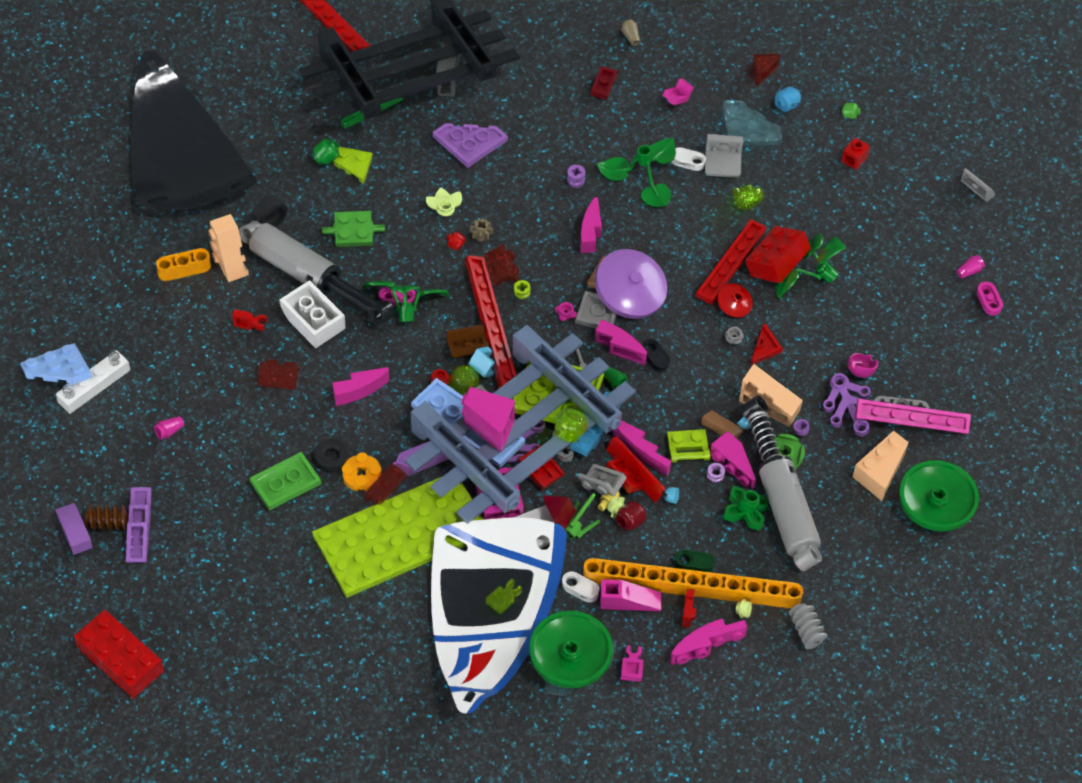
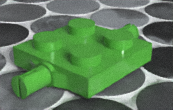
[322,211,385,247]

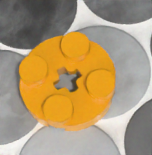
[342,452,381,491]

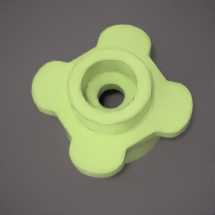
[607,497,625,519]

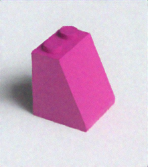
[461,387,515,452]

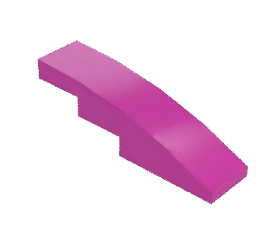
[611,420,671,477]

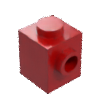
[841,137,870,170]

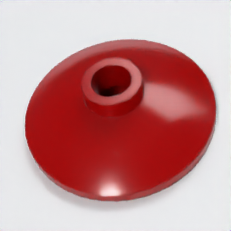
[717,283,753,318]

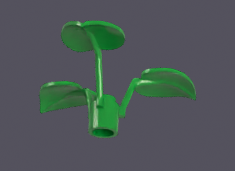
[597,138,676,207]
[776,233,846,300]
[362,281,449,322]

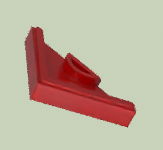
[751,324,783,365]

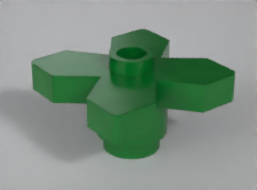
[723,486,769,531]

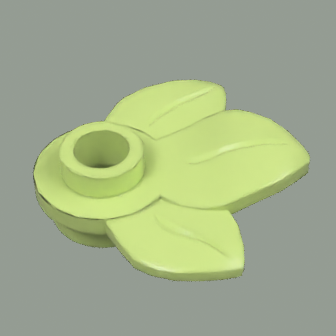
[426,188,462,217]

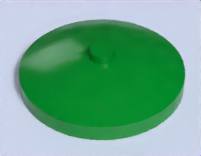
[899,460,979,532]
[530,611,613,688]

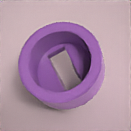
[794,419,810,436]

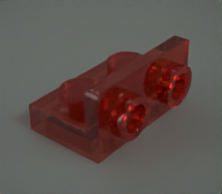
[484,244,520,286]

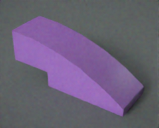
[55,503,93,555]

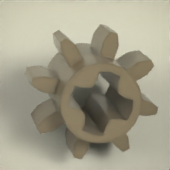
[470,218,493,242]

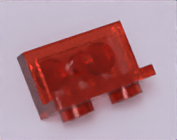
[257,359,300,390]

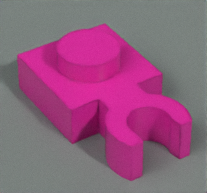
[621,645,643,682]

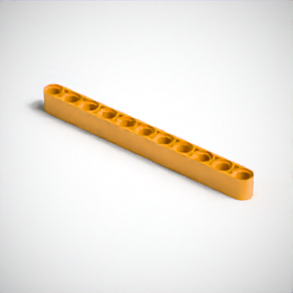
[583,558,803,608]

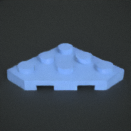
[20,343,92,384]

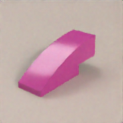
[580,197,602,253]
[595,319,647,365]
[333,367,389,406]

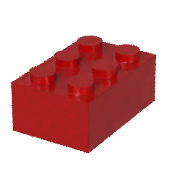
[745,226,811,283]

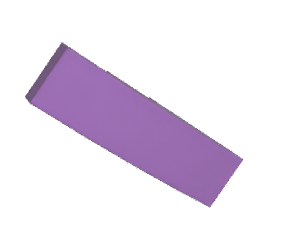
[126,487,152,563]

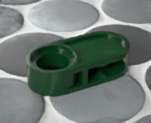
[675,550,715,572]

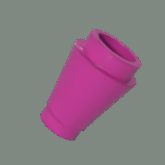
[956,255,985,279]
[154,416,184,439]

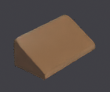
[701,410,744,439]

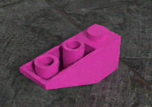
[710,431,756,490]
[600,579,661,611]

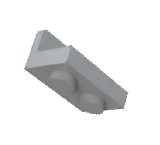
[577,464,627,497]

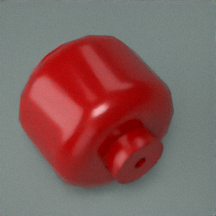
[447,231,466,250]

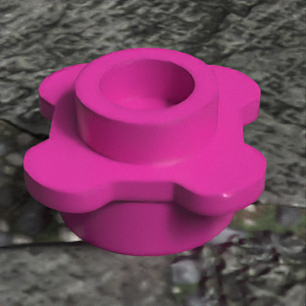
[555,302,577,321]

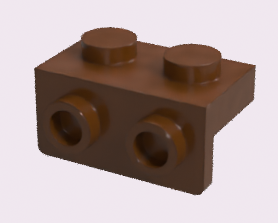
[446,324,489,358]

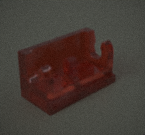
[365,463,407,505]

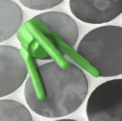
[565,493,600,540]

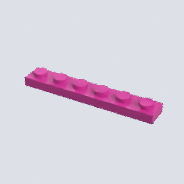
[855,399,971,434]

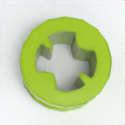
[514,280,531,299]

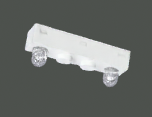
[56,350,130,414]

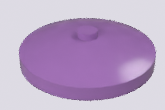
[595,249,667,319]

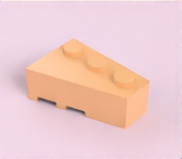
[208,214,249,282]
[739,364,802,427]
[853,431,909,501]

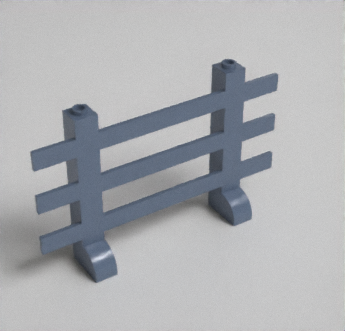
[405,325,636,524]

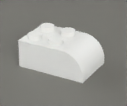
[280,280,345,348]

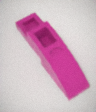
[670,618,747,665]

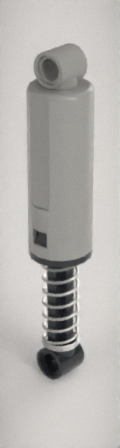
[741,395,822,571]

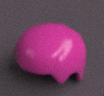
[848,353,878,378]

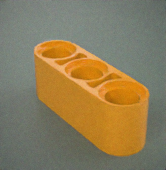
[156,248,211,281]

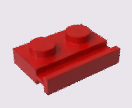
[517,445,564,491]

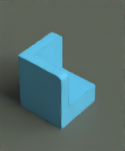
[468,347,495,378]

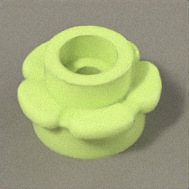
[736,599,752,619]

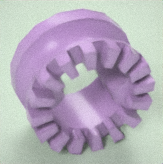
[707,463,725,483]

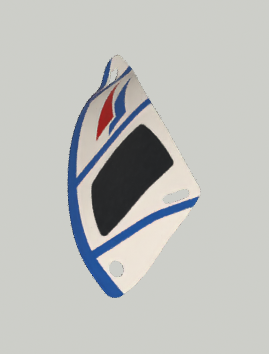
[431,518,567,714]

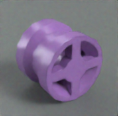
[567,165,585,188]

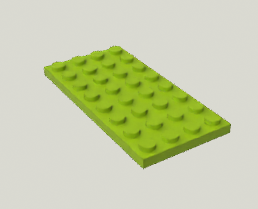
[312,476,484,598]

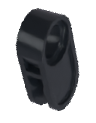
[642,339,670,372]

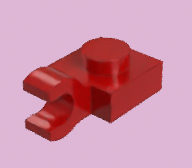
[232,309,267,331]

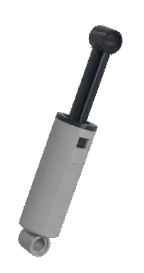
[239,220,395,325]

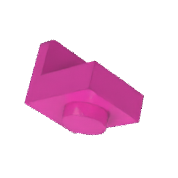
[663,78,694,105]

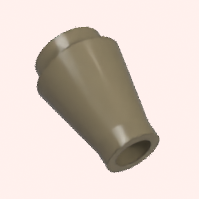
[621,20,641,46]

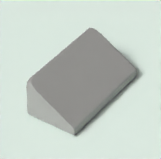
[961,168,995,202]

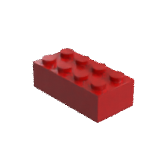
[74,610,164,698]

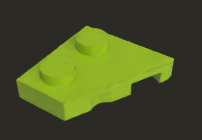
[333,147,373,183]

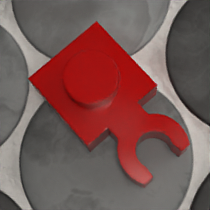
[682,589,697,628]

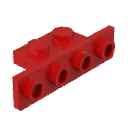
[605,436,665,503]

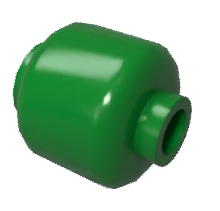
[312,138,340,165]

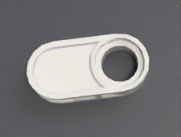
[671,147,706,171]
[562,572,599,603]

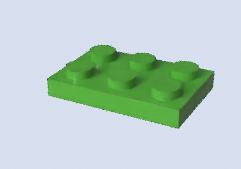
[250,452,321,511]

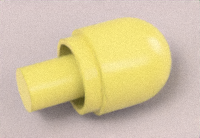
[597,491,620,511]

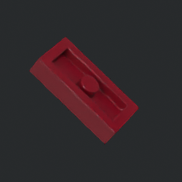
[591,66,618,100]

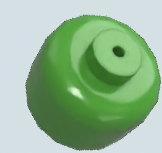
[842,103,861,119]

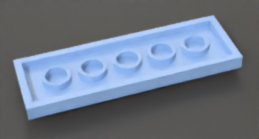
[411,378,525,468]

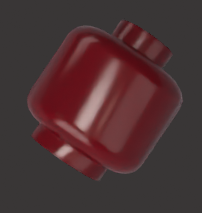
[616,501,646,531]

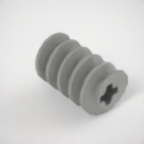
[789,603,828,649]

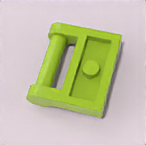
[667,429,710,463]

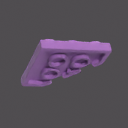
[432,123,508,168]

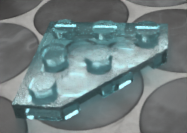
[723,100,782,145]

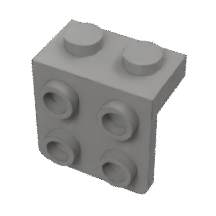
[705,134,743,178]

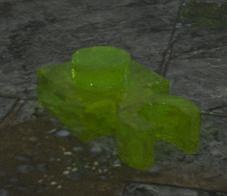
[485,579,522,614]

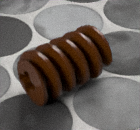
[85,504,128,530]

